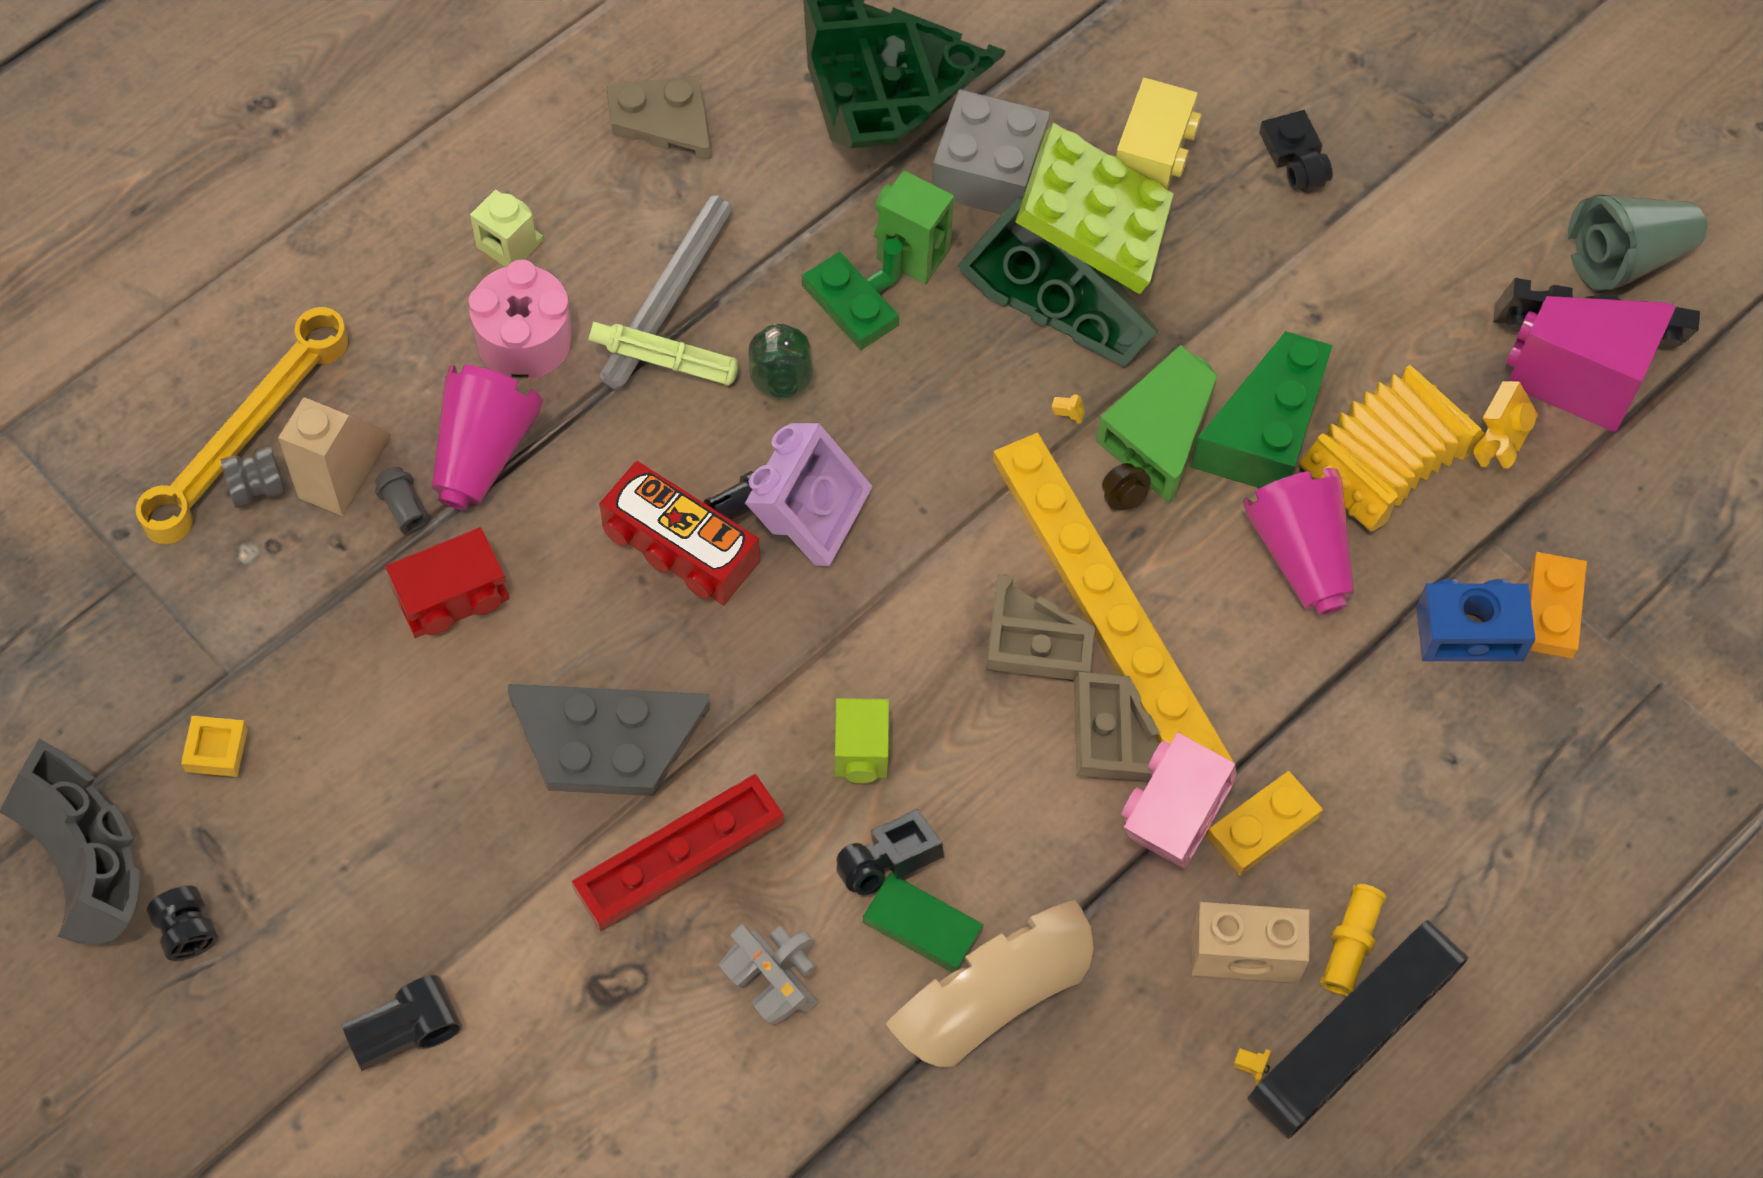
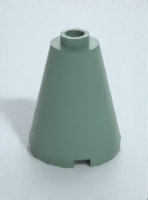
[1568,194,1707,290]

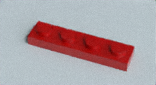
[572,773,784,931]

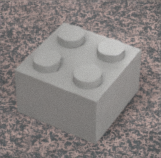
[932,89,1050,215]

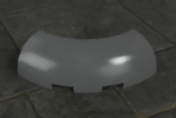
[0,739,140,945]

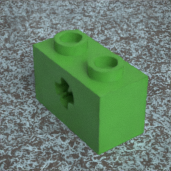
[874,170,954,284]

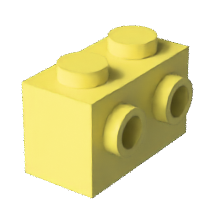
[1116,77,1202,190]

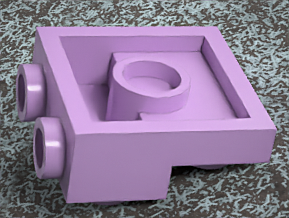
[745,423,873,566]

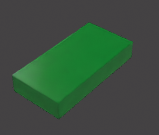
[862,873,984,973]

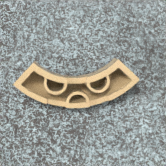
[885,899,1094,1067]

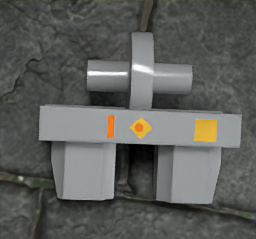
[719,924,819,1025]

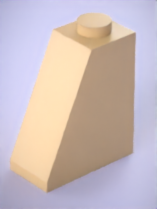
[278,397,390,516]

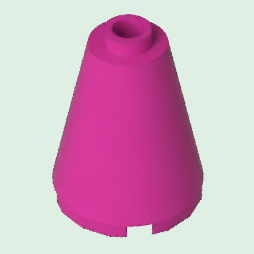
[432,364,543,511]
[1243,467,1354,615]

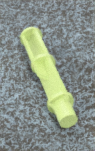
[588,321,738,386]

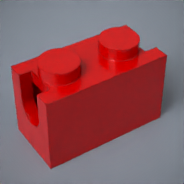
[385,527,510,638]

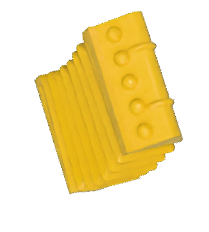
[1299,364,1486,532]

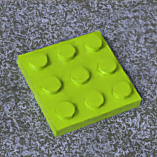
[1015,123,1174,294]

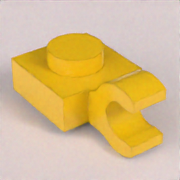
[1473,381,1538,469]

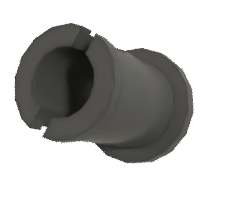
[375,467,430,534]

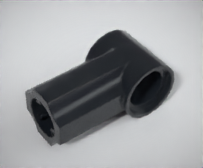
[341,975,462,1071]

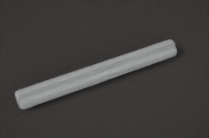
[599,195,732,390]

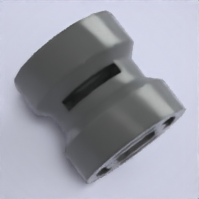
[221,445,285,508]

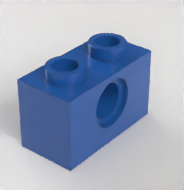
[1416,579,1536,661]

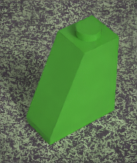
[1096,345,1217,503]

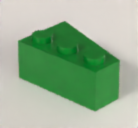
[1190,331,1333,488]

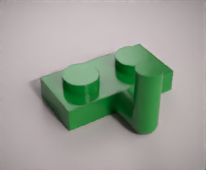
[802,238,903,351]

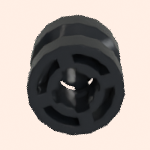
[146,885,218,961]

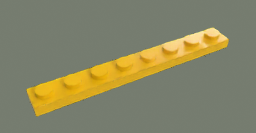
[993,432,1233,762]

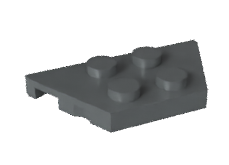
[508,684,710,796]

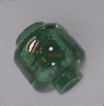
[748,324,814,398]

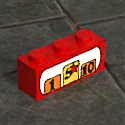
[599,460,760,606]

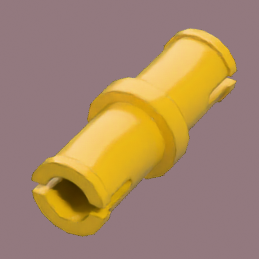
[1319,884,1387,997]

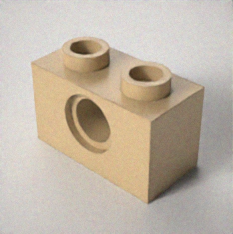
[1191,902,1309,983]

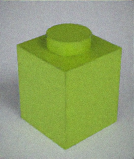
[835,698,889,783]

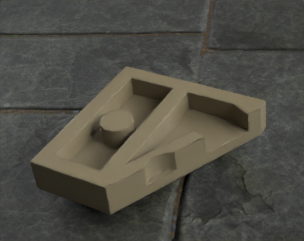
[986,574,1095,680]

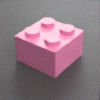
[1121,732,1237,870]

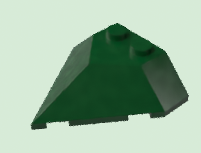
[803,0,1006,148]

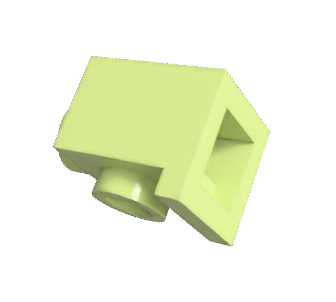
[470,189,544,267]

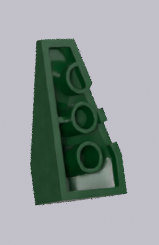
[957,194,1159,367]

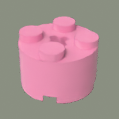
[468,260,572,379]

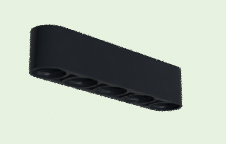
[1247,920,1469,1139]

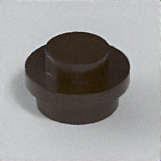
[1102,463,1151,510]

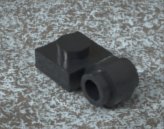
[1259,110,1333,192]
[836,809,944,895]

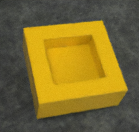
[181,716,248,777]

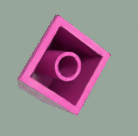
[1506,296,1676,433]

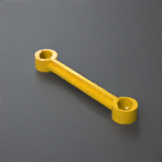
[136,307,348,544]

